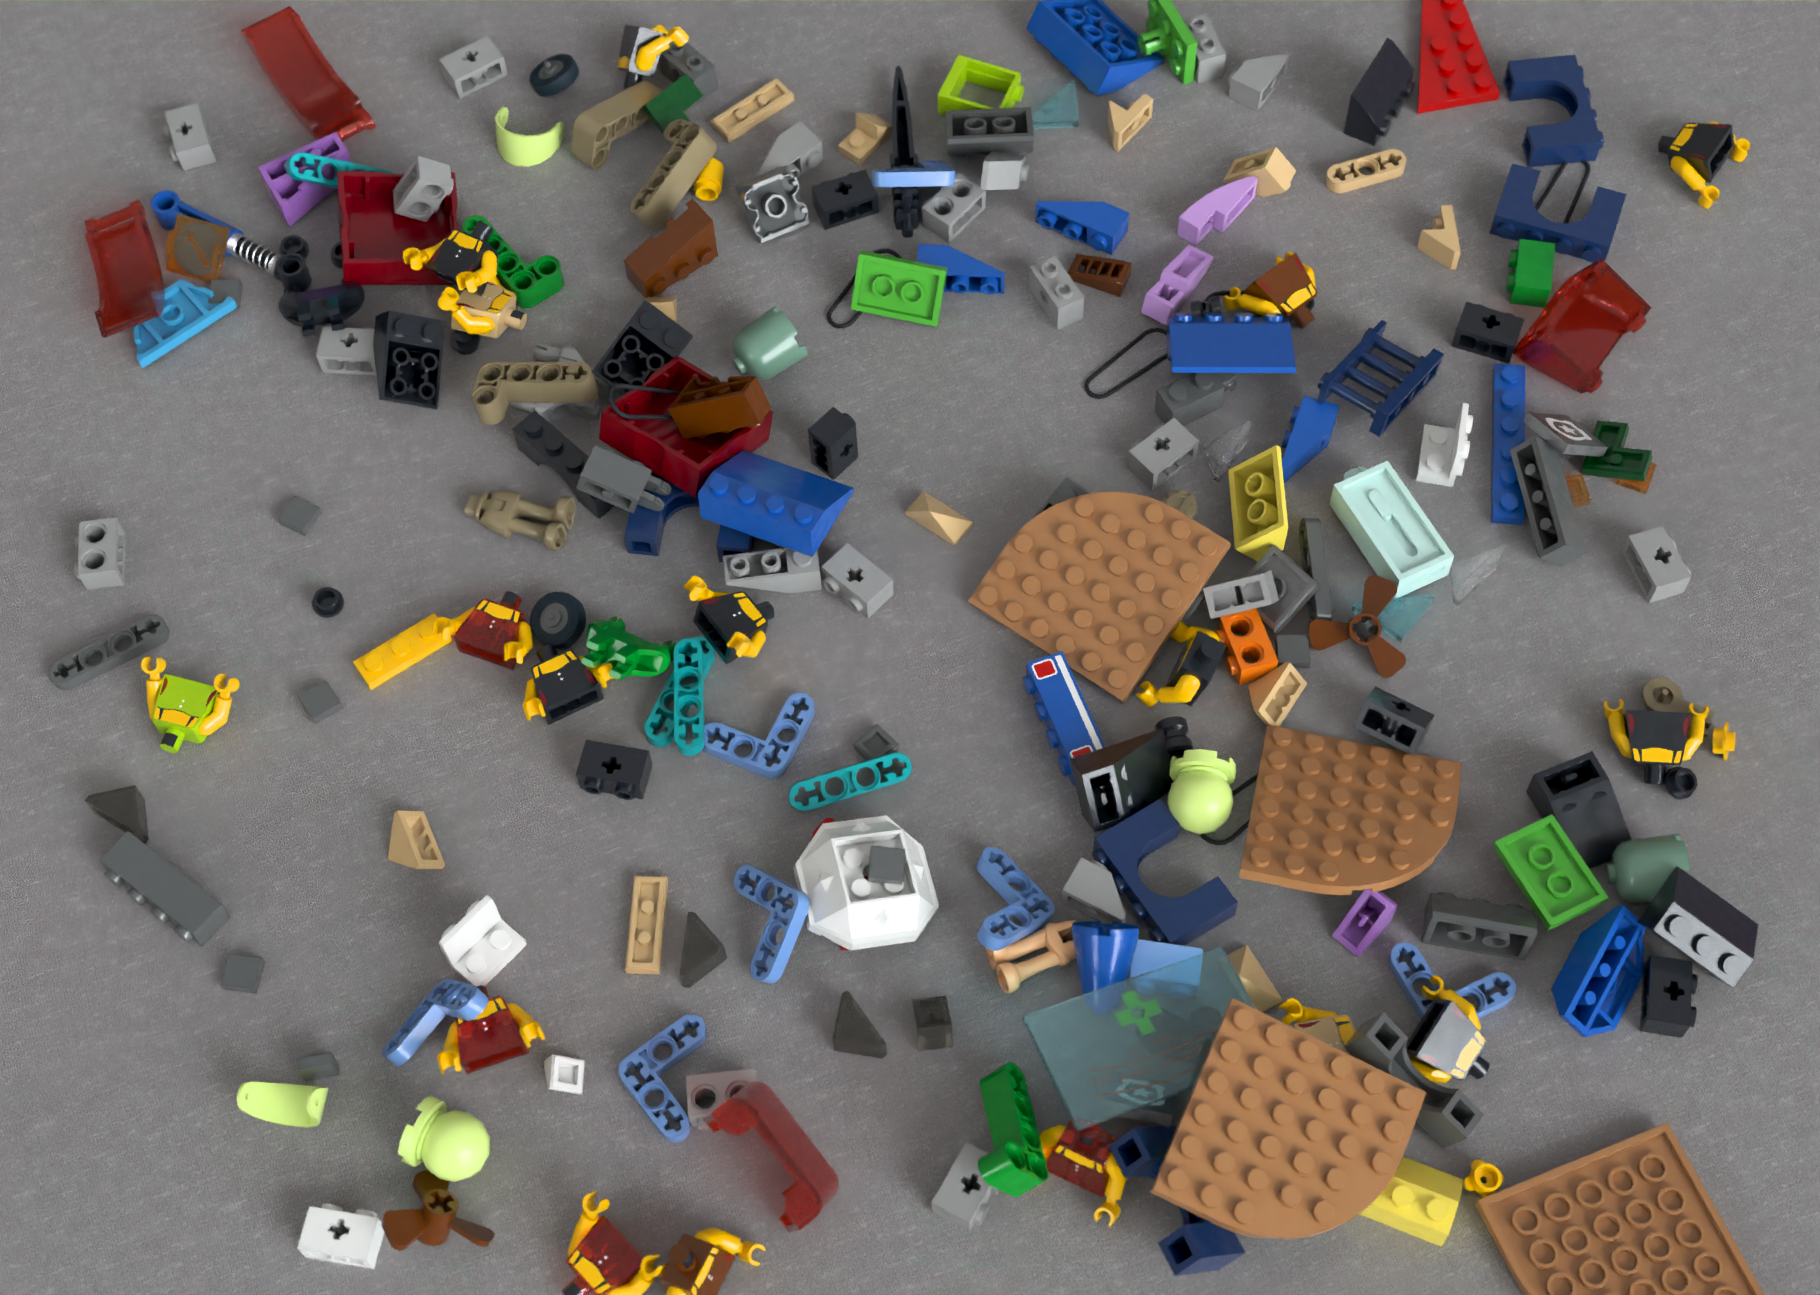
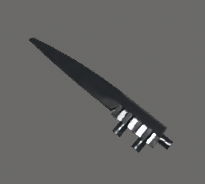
[890,65,920,238]

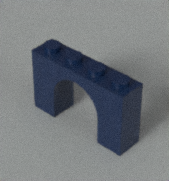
[1503,55,1604,167]
[1490,163,1626,265]
[624,474,755,562]
[1092,799,1238,946]
[1108,1126,1245,1276]

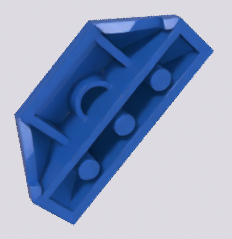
[1551,905,1645,1037]

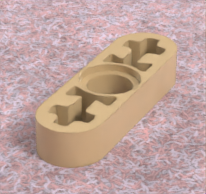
[1326,149,1406,193]

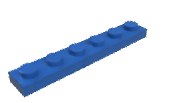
[1491,363,1525,525]

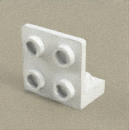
[1416,403,1473,487]
[439,895,527,988]

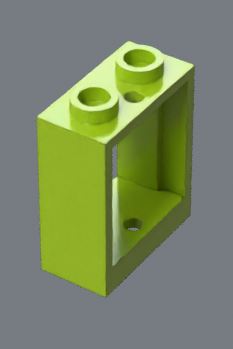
[938,55,1024,116]

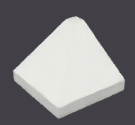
[544,1054,585,1095]

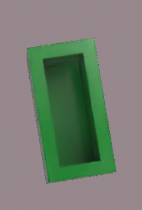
[1506,239,1555,308]

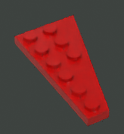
[1417,0,1500,114]

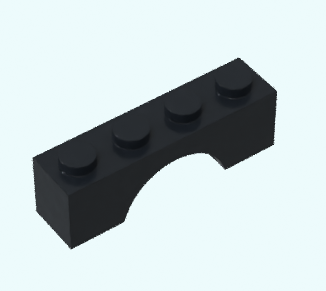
[512,411,615,519]

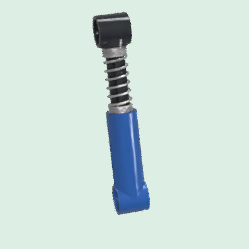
[151,190,312,292]

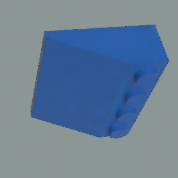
[1026,0,1164,95]
[1166,313,1296,373]
[698,450,854,557]

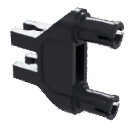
[279,277,365,337]

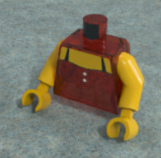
[432,591,533,670]
[437,986,545,1074]
[1040,1117,1127,1227]
[561,1191,666,1295]

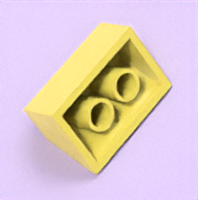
[1228,445,1288,562]
[1359,1156,1463,1247]

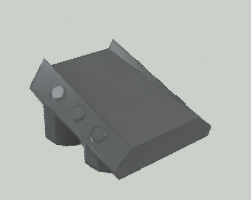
[735,166,810,243]

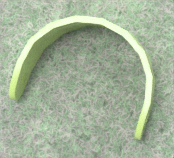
[495,106,565,167]
[237,1081,328,1127]

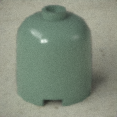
[732,306,808,381]
[1606,834,1690,904]

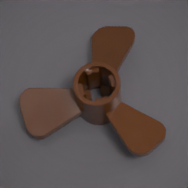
[1308,575,1406,678]
[381,1170,495,1251]

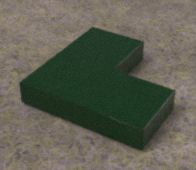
[642,74,703,135]
[1582,420,1652,482]

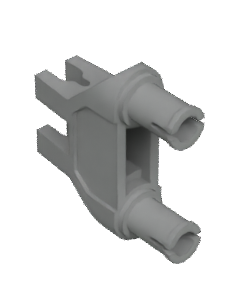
[510,342,611,422]

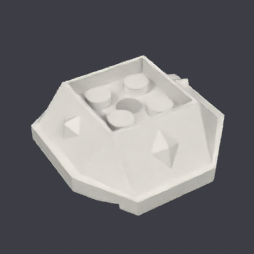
[793,815,939,950]

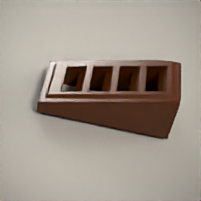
[1067,254,1132,297]

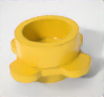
[1713,722,1736,760]
[1463,1159,1504,1198]

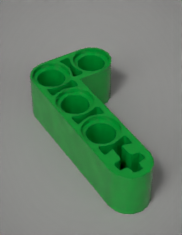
[462,215,564,309]
[978,1061,1048,1198]

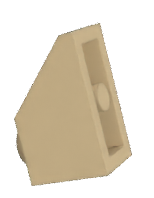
[1224,147,1296,197]

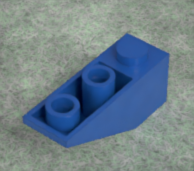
[1035,201,1129,255]
[917,244,1005,294]
[1281,396,1339,483]

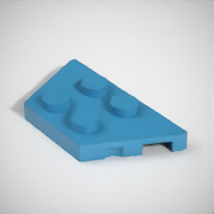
[131,279,237,368]

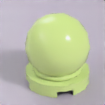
[1167,749,1236,834]
[398,1096,490,1182]

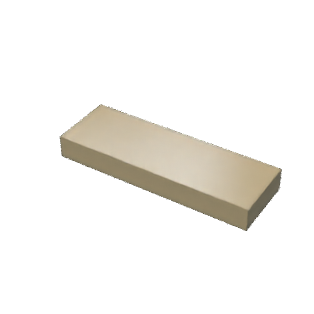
[710,78,794,143]
[625,876,668,974]

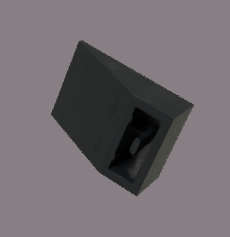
[592,300,693,395]
[373,311,445,409]
[1070,728,1174,832]
[1526,751,1632,869]

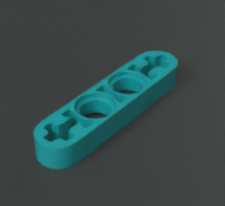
[285,152,393,188]
[644,636,716,747]
[674,638,705,756]
[787,752,912,811]

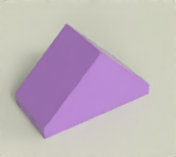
[1332,889,1397,957]

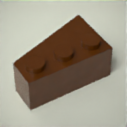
[624,198,718,298]
[668,376,771,439]

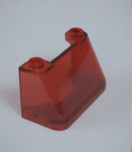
[1513,258,1652,394]
[703,1081,839,1233]

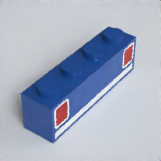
[1023,651,1105,786]

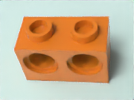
[1215,608,1278,685]

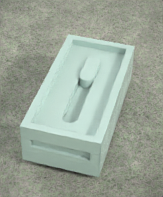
[1329,461,1454,600]

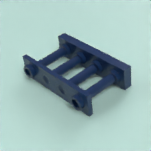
[1317,320,1444,437]

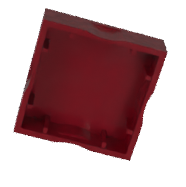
[337,171,460,285]
[599,356,774,498]

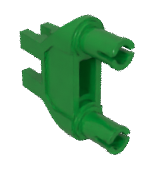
[581,616,677,680]

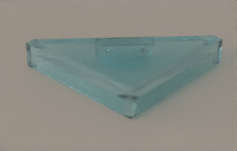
[1032,80,1079,129]
[1352,595,1435,643]

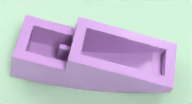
[1177,176,1258,246]
[1141,245,1214,325]

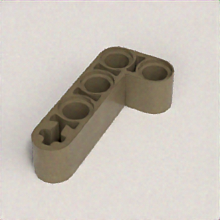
[571,80,663,170]
[630,119,717,230]
[471,362,598,425]

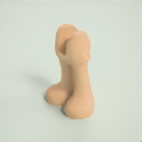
[985,920,1076,995]

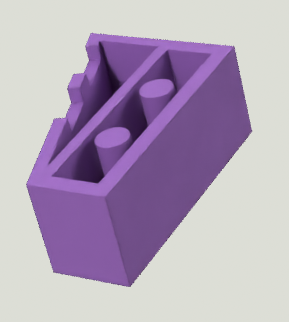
[258,132,354,227]

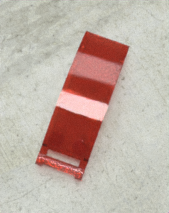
[241,6,376,141]
[84,199,165,338]

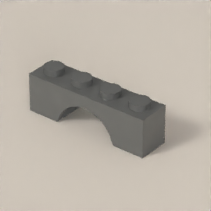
[1344,1012,1484,1149]

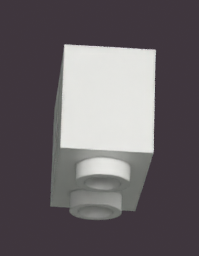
[297,1204,384,1269]

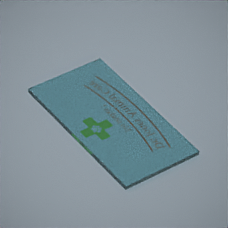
[1022,946,1256,1131]

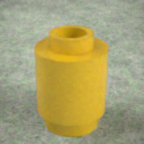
[693,157,724,201]

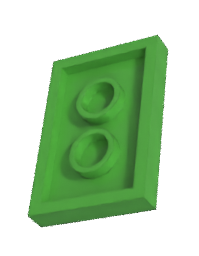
[1137,0,1197,85]
[851,250,948,327]
[1493,814,1609,931]

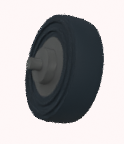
[529,54,579,97]
[530,592,586,649]

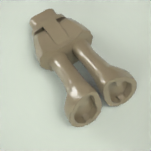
[465,491,576,551]

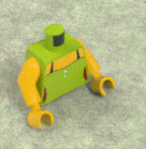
[141,656,240,754]

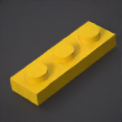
[353,613,453,690]

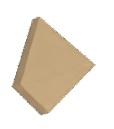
[905,491,973,546]
[1248,662,1307,727]
[387,810,446,869]
[1218,945,1283,1013]

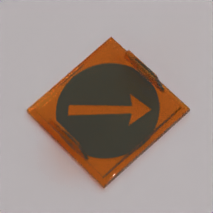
[165,214,230,283]

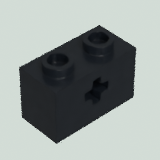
[812,169,879,230]
[1452,302,1524,364]
[808,407,858,480]
[1353,686,1435,755]
[576,740,653,800]
[1640,955,1698,1038]

